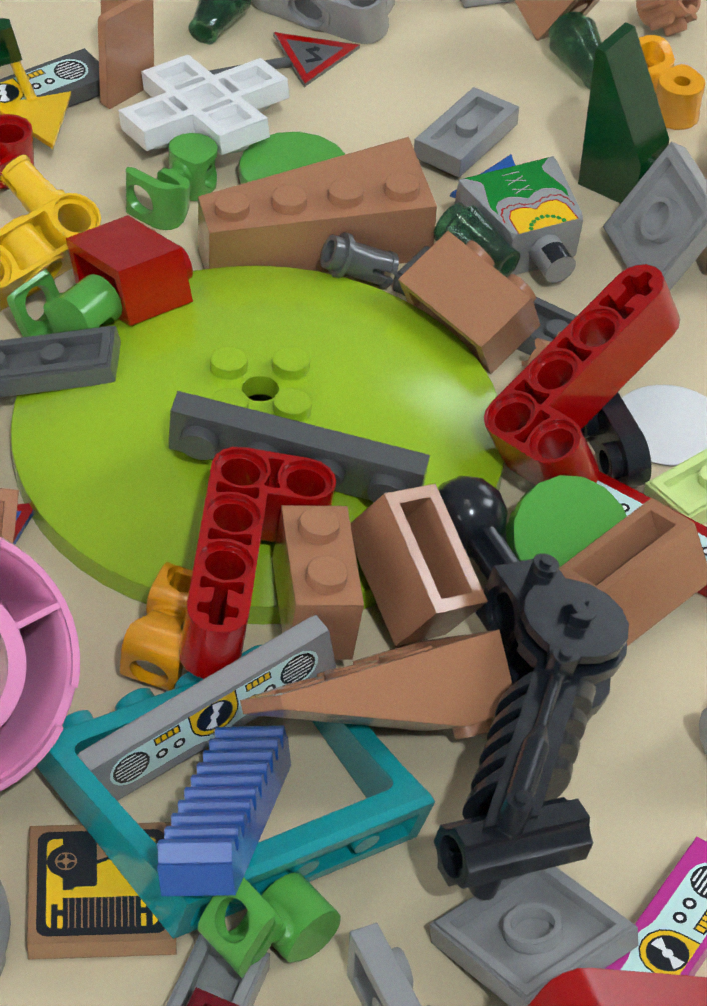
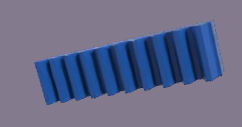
[157,725,291,896]

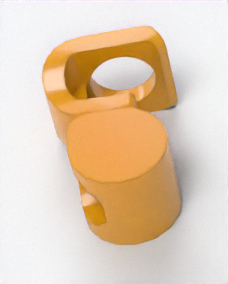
[639,35,706,130]
[120,562,193,691]

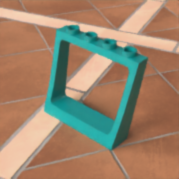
[36,644,435,939]

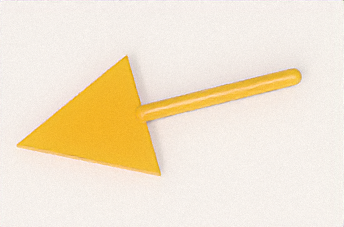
[0,61,71,149]

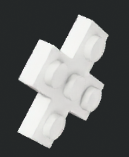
[118,55,290,155]

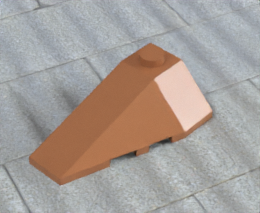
[240,630,513,739]

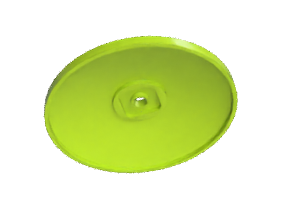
[11,265,504,625]

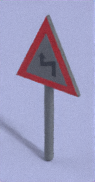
[209,32,360,87]

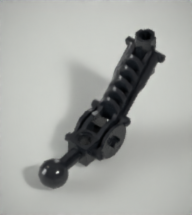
[434,475,629,900]

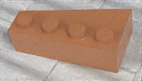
[198,137,437,273]

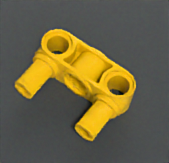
[0,155,101,312]

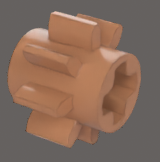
[636,0,701,37]

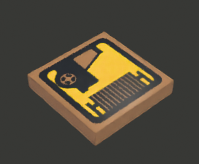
[27,822,177,960]

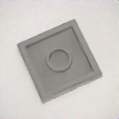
[603,141,707,291]
[429,867,639,1006]

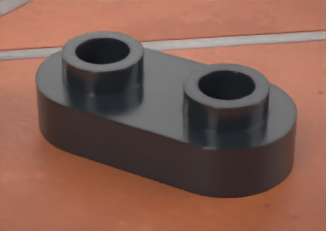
[581,392,652,488]

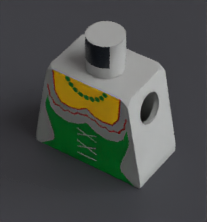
[452,156,583,283]

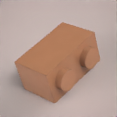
[398,231,541,374]
[350,483,488,647]
[559,498,707,646]
[272,505,364,660]

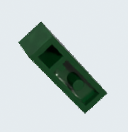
[578,22,669,204]

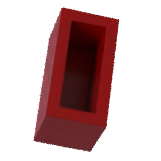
[66,215,193,326]

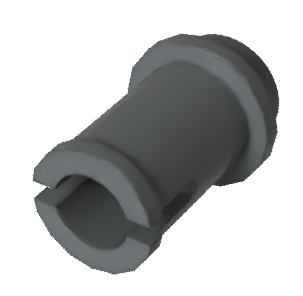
[320,232,399,288]

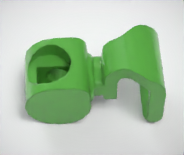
[126,133,218,230]
[7,269,122,337]
[198,872,341,978]

